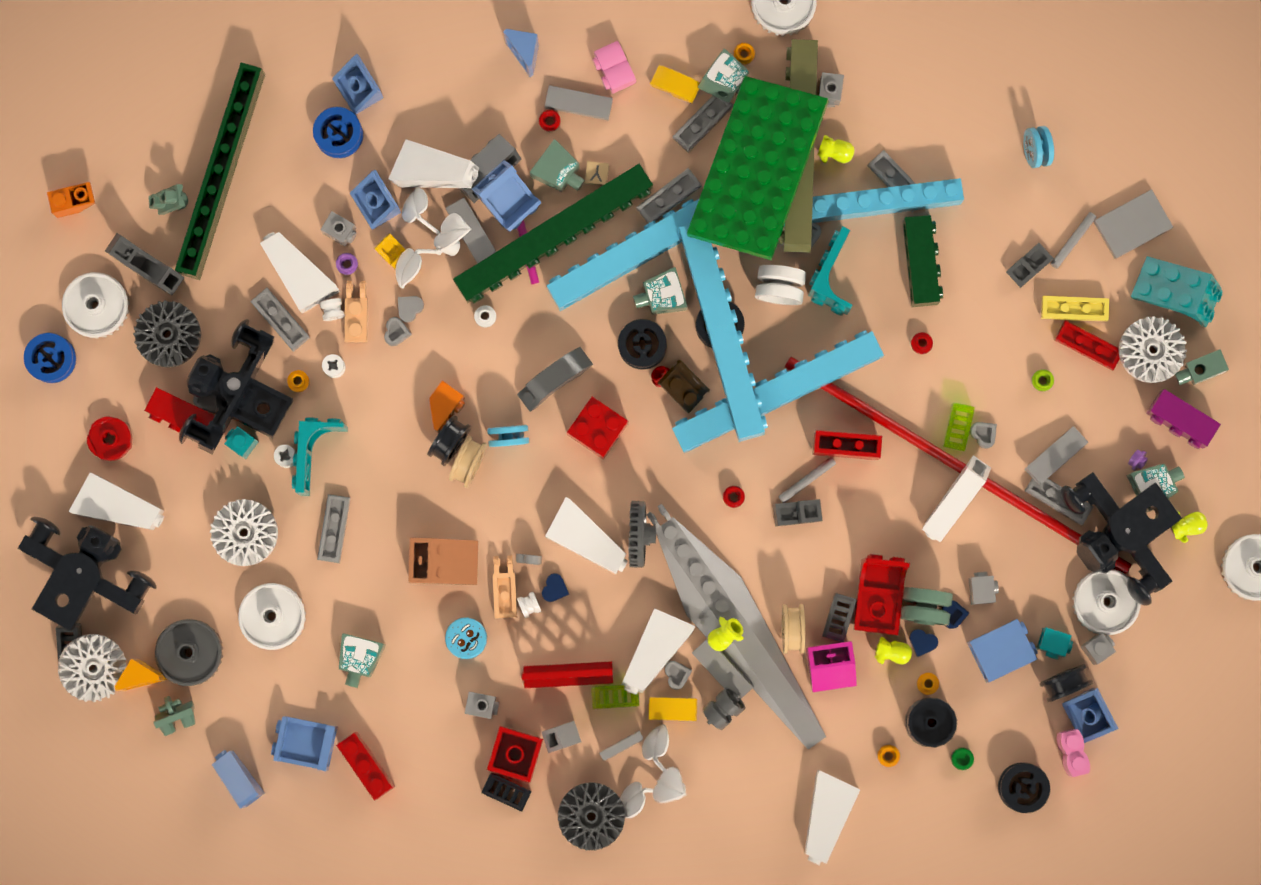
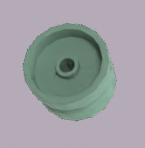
[900,587,953,626]

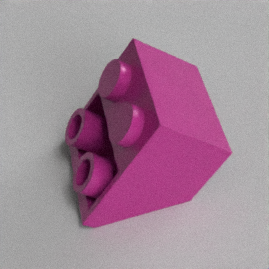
[806,641,857,692]

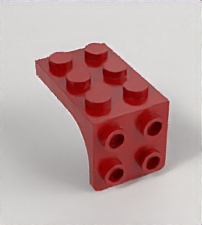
[853,554,910,635]

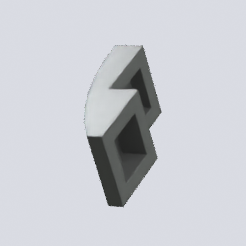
[1006,243,1054,288]
[773,499,823,527]

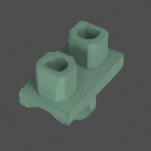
[148,184,188,215]
[153,696,196,736]

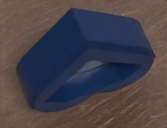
[542,573,570,602]
[942,600,969,629]
[909,629,938,657]

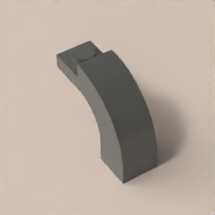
[105,233,184,295]
[517,347,593,412]

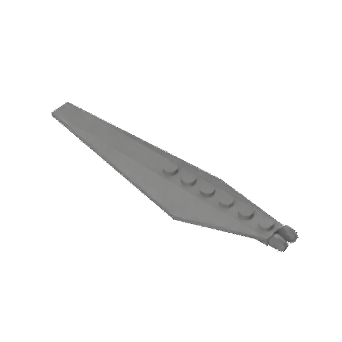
[646,504,826,749]

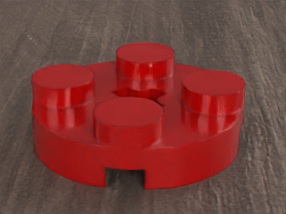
[87,416,133,461]

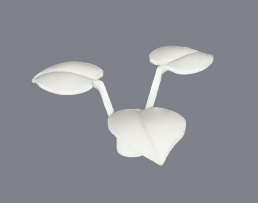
[395,188,471,289]
[620,724,686,818]

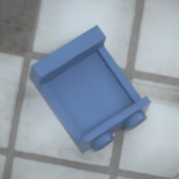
[472,160,542,232]
[967,619,1038,683]
[271,716,338,771]

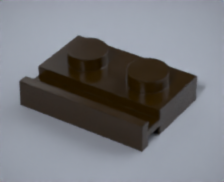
[658,360,710,413]

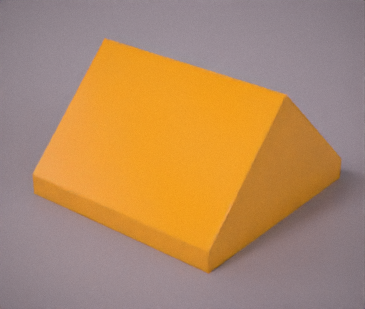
[114,659,167,691]

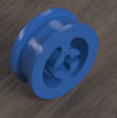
[313,107,363,159]
[24,333,76,383]

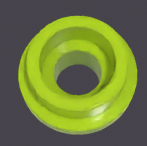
[1032,369,1054,392]

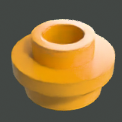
[733,43,755,65]
[287,370,309,392]
[917,673,939,695]
[877,745,900,767]

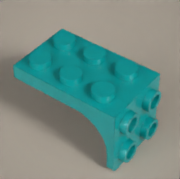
[808,226,853,316]
[1131,256,1223,327]
[292,418,348,496]

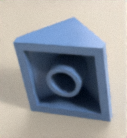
[503,29,539,77]
[332,54,383,114]
[350,170,401,229]
[1062,688,1119,743]

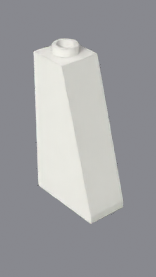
[388,139,480,188]
[260,232,340,314]
[922,455,991,542]
[69,472,164,530]
[545,497,628,574]
[621,608,695,695]
[804,770,860,865]

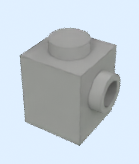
[818,72,844,108]
[321,211,357,247]
[968,572,999,605]
[1080,633,1116,665]
[464,692,499,719]
[541,721,581,753]

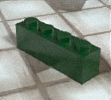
[903,215,943,307]

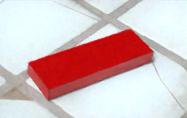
[1054,320,1120,371]

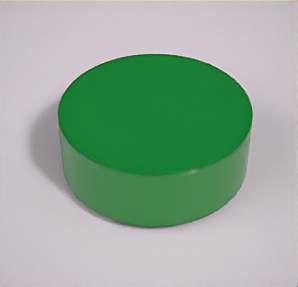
[951,748,974,770]

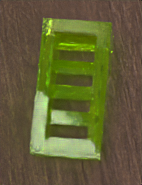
[943,403,975,452]
[591,685,640,710]

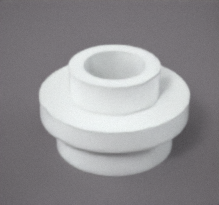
[474,305,496,328]

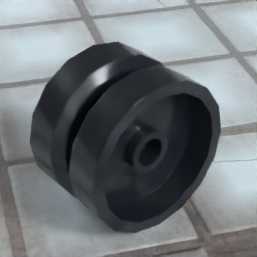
[905,698,957,748]

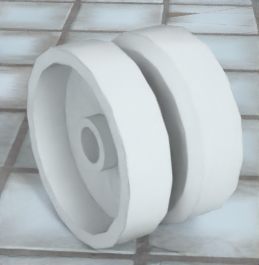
[755,265,807,305]

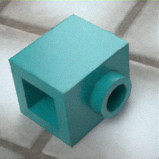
[224,426,259,459]
[1036,627,1073,660]

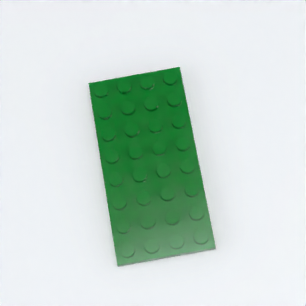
[687,76,829,260]

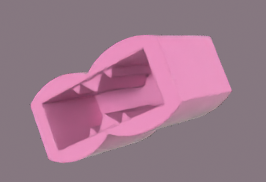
[592,41,636,94]
[1057,729,1090,777]

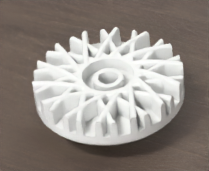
[751,0,816,36]
[62,272,130,339]
[1119,316,1187,383]
[210,499,278,566]
[1221,534,1261,601]
[1072,569,1141,635]
[238,583,306,650]
[58,634,126,702]

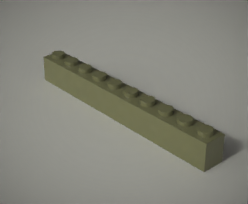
[780,39,818,253]

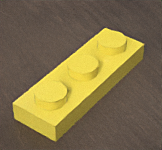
[1041,296,1109,322]

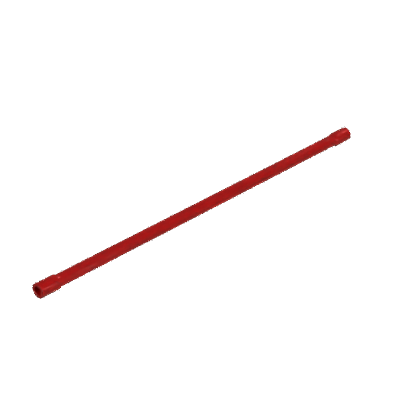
[784,356,1132,574]

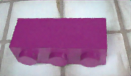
[1146,389,1221,449]

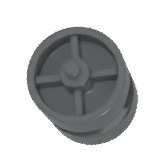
[703,687,745,730]

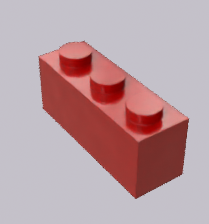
[144,387,215,433]
[812,430,882,460]
[336,732,395,801]

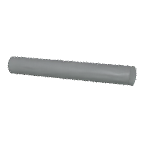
[1051,212,1096,269]
[778,457,836,503]

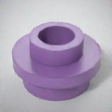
[336,253,358,275]
[1128,450,1148,471]

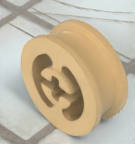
[449,436,488,488]
[781,604,805,654]

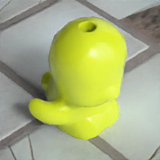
[817,135,855,163]
[1172,511,1208,543]
[707,617,744,651]
[874,637,912,664]

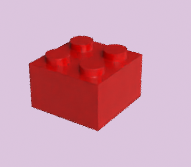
[567,396,629,460]
[487,726,544,783]

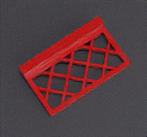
[522,661,613,688]

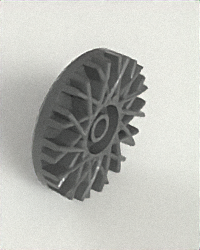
[133,300,201,367]
[629,501,656,568]
[155,619,223,686]
[558,782,625,851]

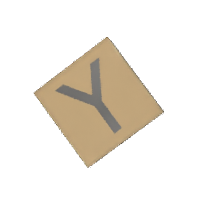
[585,161,609,186]

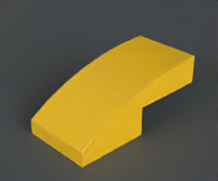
[650,65,700,103]
[374,233,422,270]
[649,697,697,721]

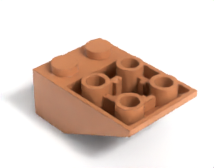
[408,538,478,585]

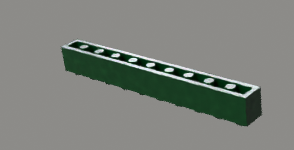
[175,62,265,280]
[453,163,653,304]

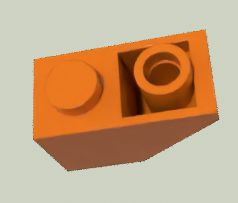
[47,182,95,218]
[429,380,465,433]

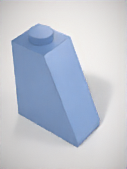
[212,750,265,809]

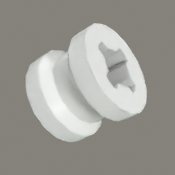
[320,298,345,321]
[322,354,346,378]
[274,445,297,468]
[517,592,542,618]

